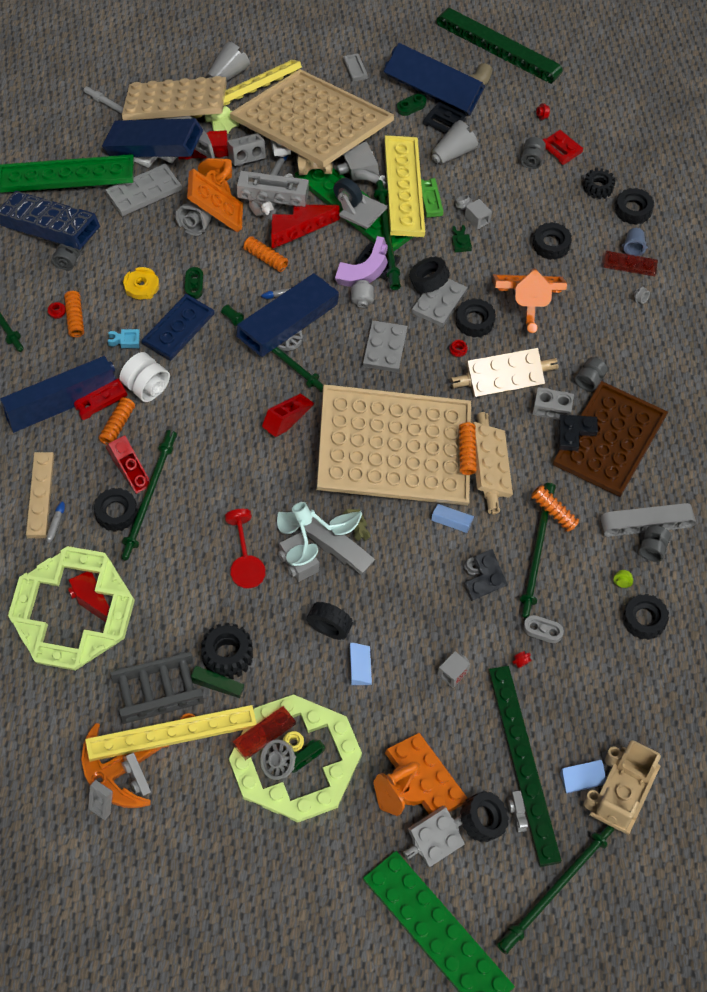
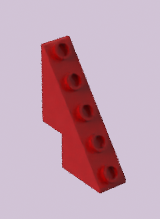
[271,205,340,248]

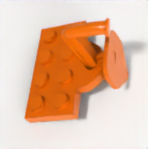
[187,158,243,232]
[492,269,567,333]
[374,733,467,816]

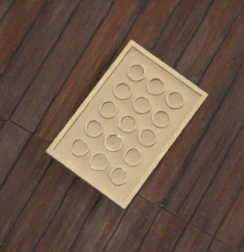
[122,76,227,120]

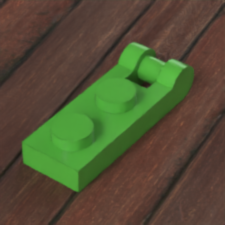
[421,178,444,218]

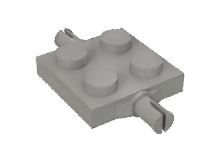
[403,806,465,867]

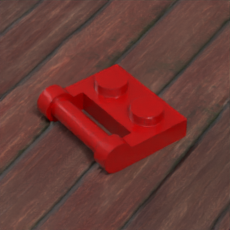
[542,130,583,165]

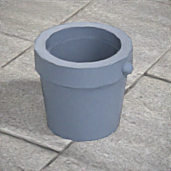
[622,228,648,256]

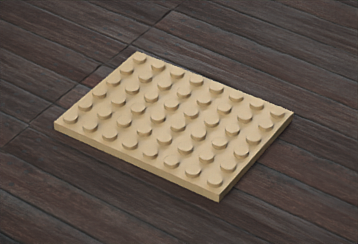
[230,69,394,167]
[316,384,471,506]

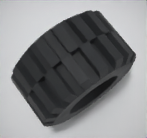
[201,623,253,679]

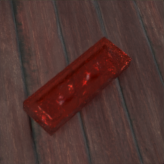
[603,251,658,277]
[233,706,296,761]

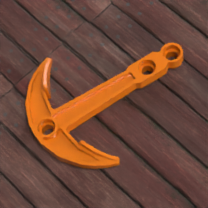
[81,713,195,808]

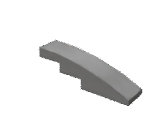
[300,517,375,575]

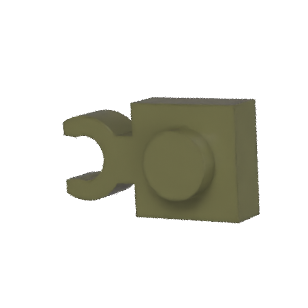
[342,509,371,541]

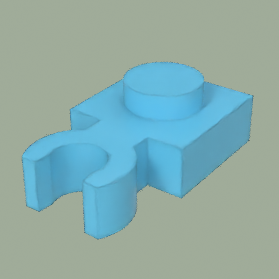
[108,329,140,348]

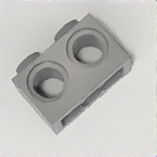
[227,133,266,166]
[532,387,574,420]

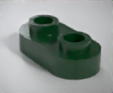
[397,94,427,116]
[185,267,204,299]
[288,740,326,773]

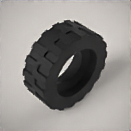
[615,188,654,225]
[532,222,572,260]
[409,256,450,293]
[455,298,496,338]
[94,488,138,532]
[623,594,669,640]
[306,602,353,640]
[460,791,509,842]

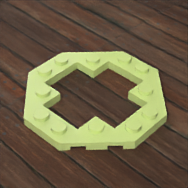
[8,546,135,671]
[229,695,362,822]

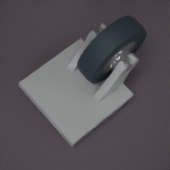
[333,178,387,229]

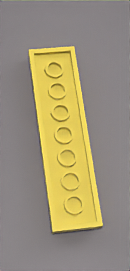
[384,135,425,237]

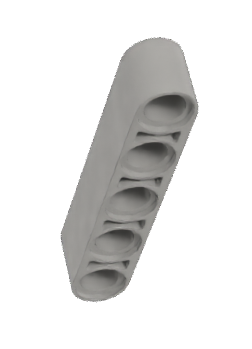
[600,503,696,537]

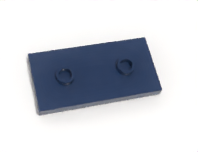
[142,294,215,361]

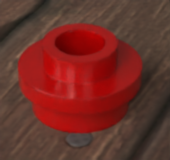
[536,103,550,120]
[48,302,66,319]
[450,340,468,357]
[512,651,532,668]

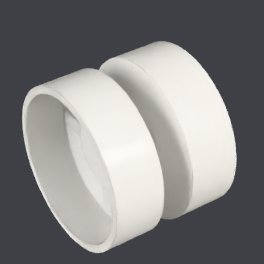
[120,352,170,402]

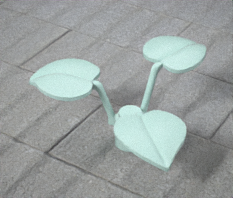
[277,502,362,566]

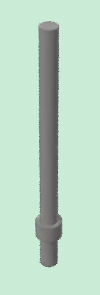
[84,86,144,120]

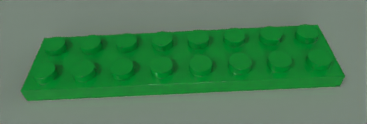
[0,155,134,193]
[295,168,413,251]
[363,851,515,992]

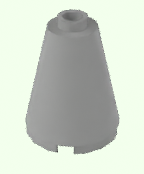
[207,42,250,81]
[431,120,478,164]
[176,201,212,236]

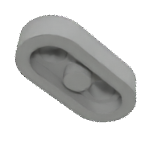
[524,615,564,643]

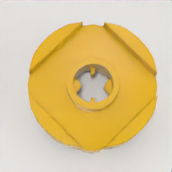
[123,267,159,299]

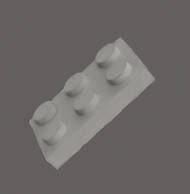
[412,279,468,327]
[363,320,408,373]

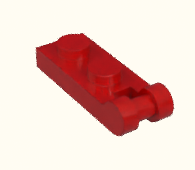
[74,378,128,420]

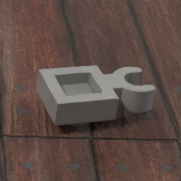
[508,791,528,832]

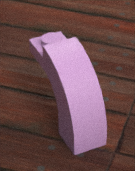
[335,236,388,287]

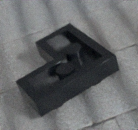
[559,414,598,451]
[464,549,508,601]

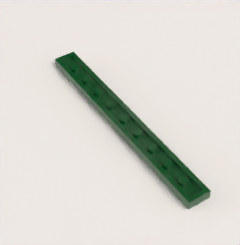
[489,666,562,867]

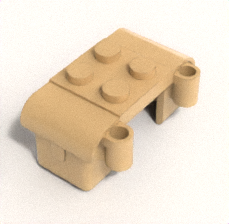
[584,740,661,835]

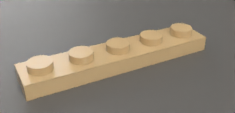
[26,452,54,538]

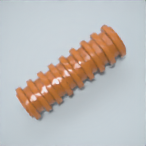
[243,236,288,272]
[64,291,84,337]
[98,397,135,445]
[459,422,477,475]
[531,485,579,532]

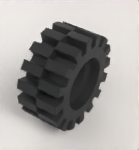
[583,168,616,199]

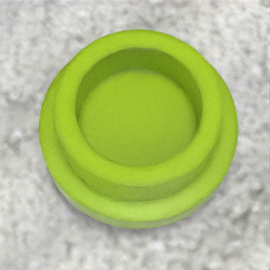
[613,570,634,588]

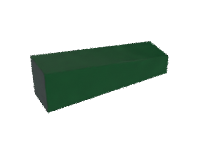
[191,666,244,698]

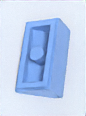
[431,504,474,533]
[350,643,372,685]
[560,760,606,793]

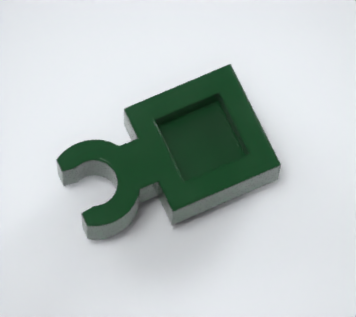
[452,225,472,253]

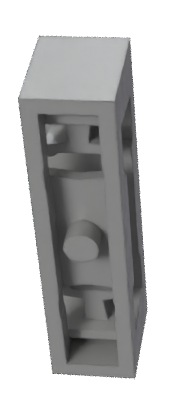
[237,171,309,207]

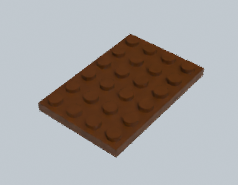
[553,381,668,497]

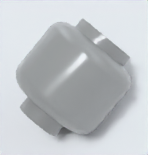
[351,280,374,308]

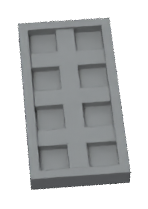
[105,164,182,216]

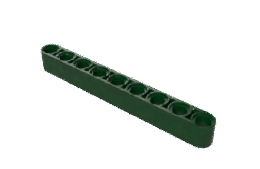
[436,8,563,84]

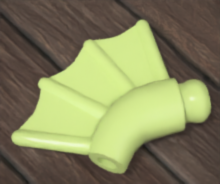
[205,106,239,134]

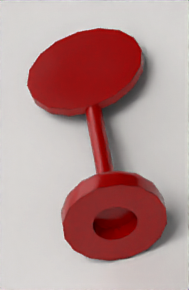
[224,509,266,588]

